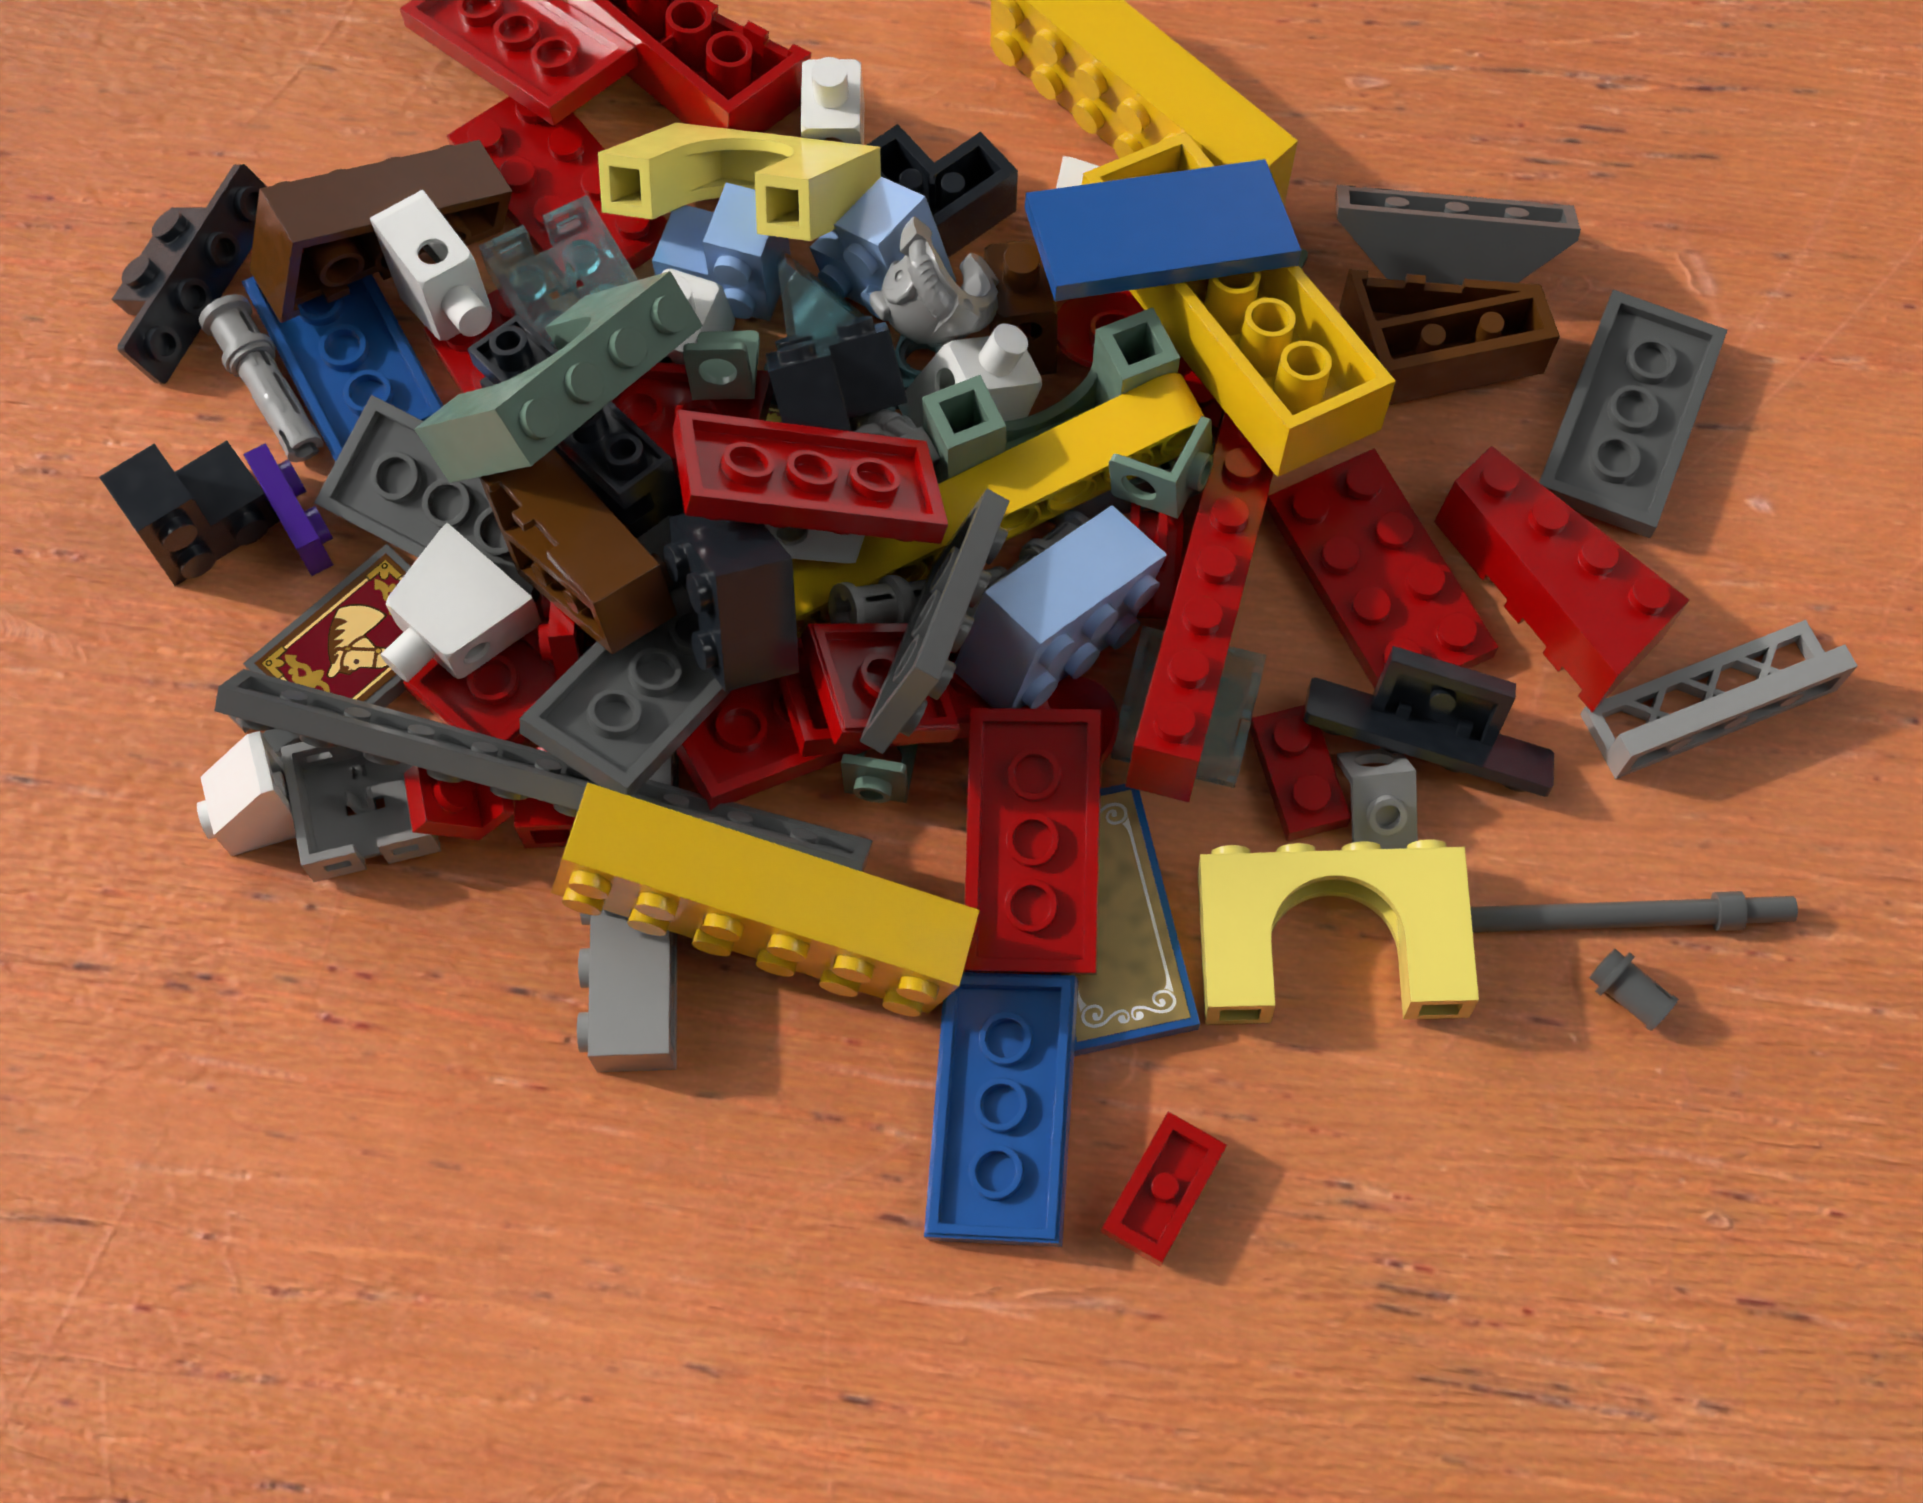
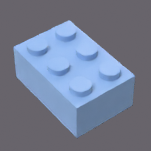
[955,505,1167,709]

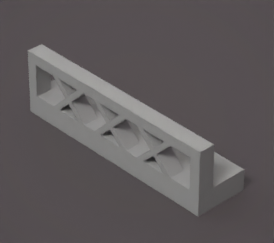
[1580,620,1858,779]

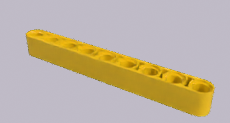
[792,373,1205,638]

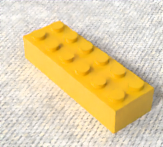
[990,0,1298,205]
[1082,132,1396,477]
[550,782,980,1016]

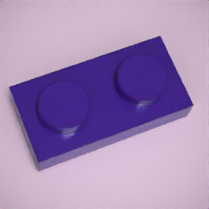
[243,443,333,576]

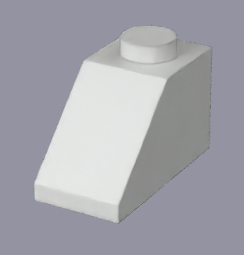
[197,731,296,856]

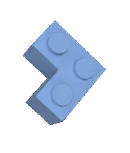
[809,177,956,319]
[652,182,792,321]

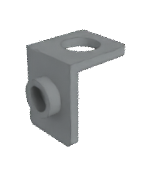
[1337,749,1418,849]

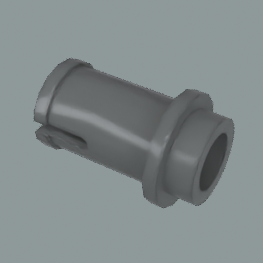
[1589,948,1679,1031]

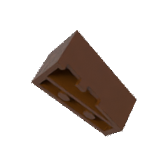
[1339,269,1560,405]
[479,448,677,655]

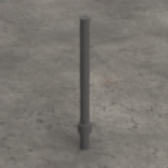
[1470,891,1798,933]

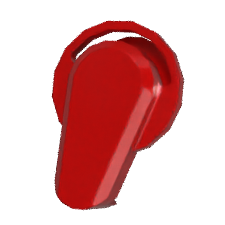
[1130,502,1184,619]

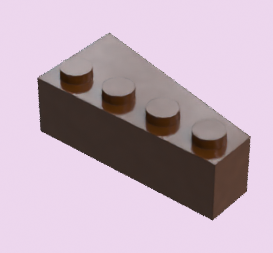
[250,140,512,323]

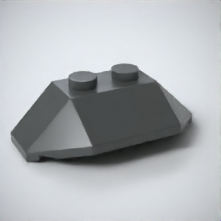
[1335,185,1581,285]

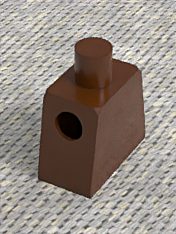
[984,239,1058,375]

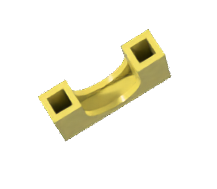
[598,123,881,241]
[1198,839,1479,1025]

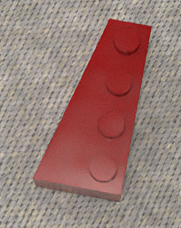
[568,0,811,133]
[1434,446,1690,713]

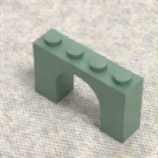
[414,271,703,483]
[922,307,1180,484]

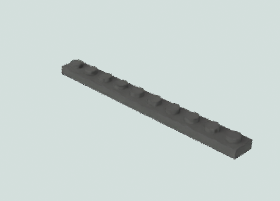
[214,669,873,872]

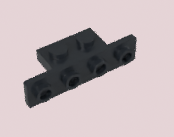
[111,164,268,384]
[1303,646,1554,797]

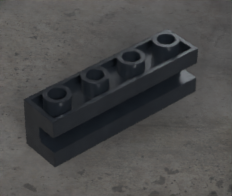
[467,314,684,539]

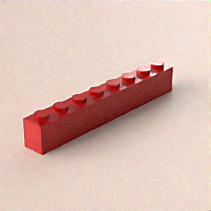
[1125,412,1274,803]

